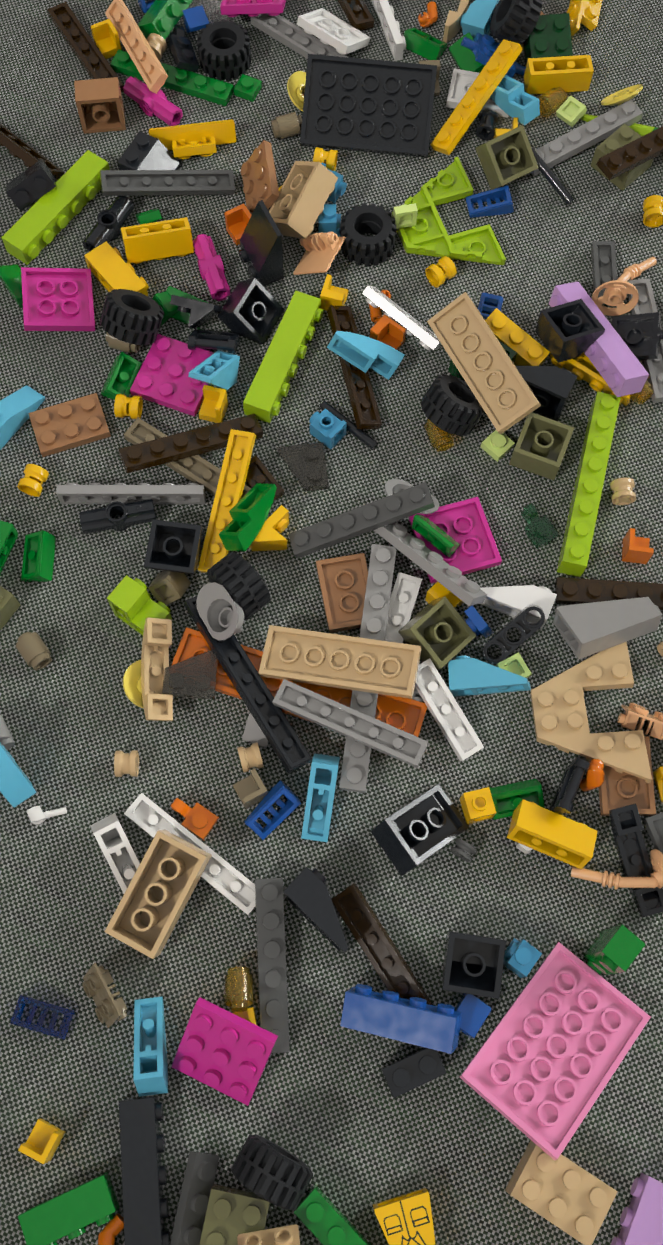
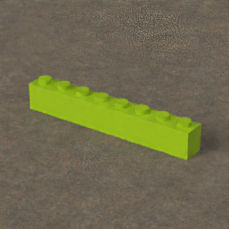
[557,391,621,578]

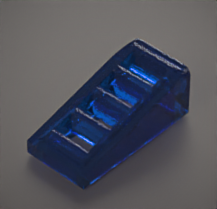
[10,995,74,1040]

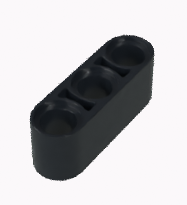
[483,605,545,664]

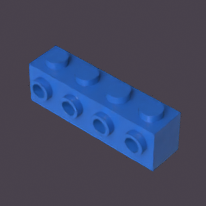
[340,984,462,1054]

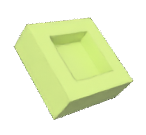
[556,95,587,127]
[393,203,418,229]
[481,430,515,462]
[496,652,532,678]

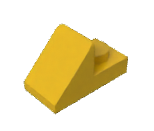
[249,505,289,551]

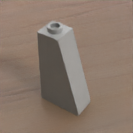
[553,597,662,659]

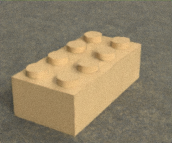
[104,829,212,959]

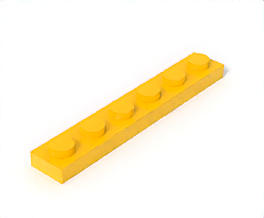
[430,39,522,155]
[198,429,256,573]

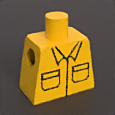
[373,1188,435,1245]

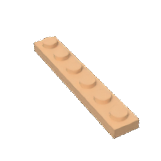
[105,0,168,94]

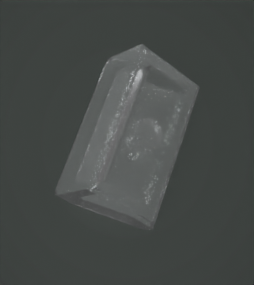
[191,0,236,24]

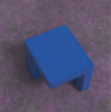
[182,5,209,33]
[454,993,491,1038]

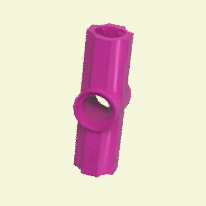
[123,76,183,126]
[193,234,230,301]

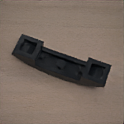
[609,803,663,917]

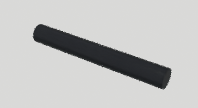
[532,148,574,205]
[319,401,378,450]

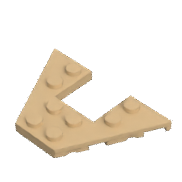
[530,642,652,783]

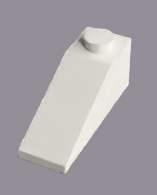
[480,585,557,629]
[90,813,140,893]

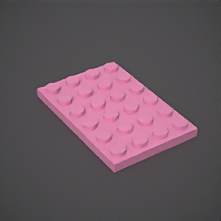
[460,942,651,1160]

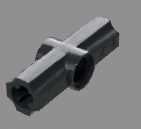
[82,196,134,252]
[79,499,156,534]

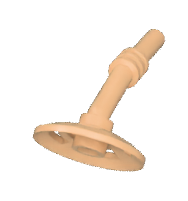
[592,257,657,316]
[571,849,663,890]

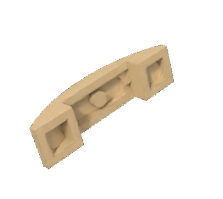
[443,0,470,43]
[141,618,173,721]

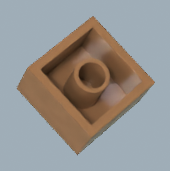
[74,77,126,134]

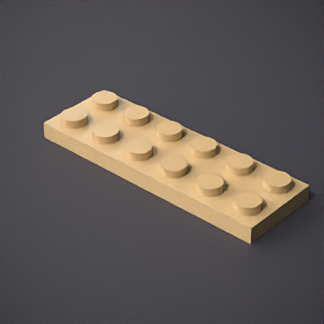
[427,292,541,434]
[259,625,421,699]

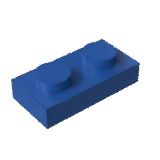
[464,605,494,638]

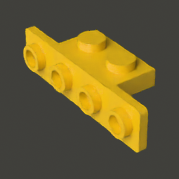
[566,0,602,37]
[149,119,236,159]
[550,352,631,406]

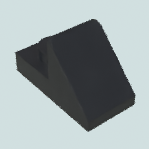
[170,295,222,329]

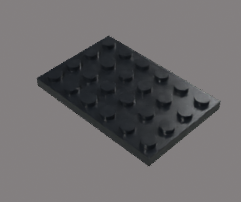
[300,54,437,157]

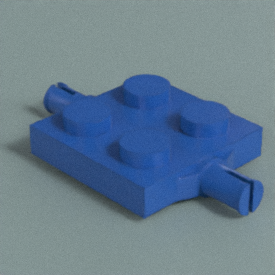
[461,32,526,78]

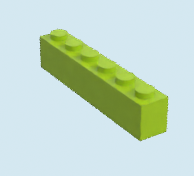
[1,150,110,265]
[243,291,324,423]

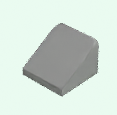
[242,713,269,748]

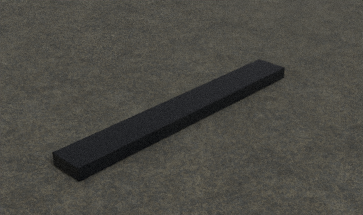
[184,596,312,774]

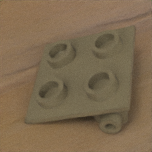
[82,963,128,1028]

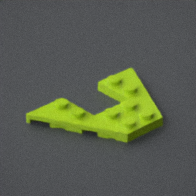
[391,157,506,265]

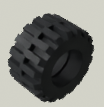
[490,0,543,45]
[197,20,251,81]
[340,203,396,266]
[100,289,164,345]
[421,374,485,436]
[207,551,271,620]
[231,1135,313,1210]

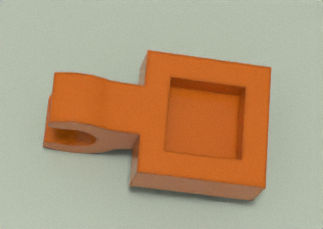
[170,798,219,841]

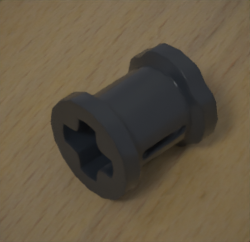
[476,110,498,140]

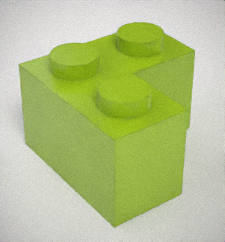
[107,575,173,636]

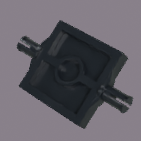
[612,312,663,360]

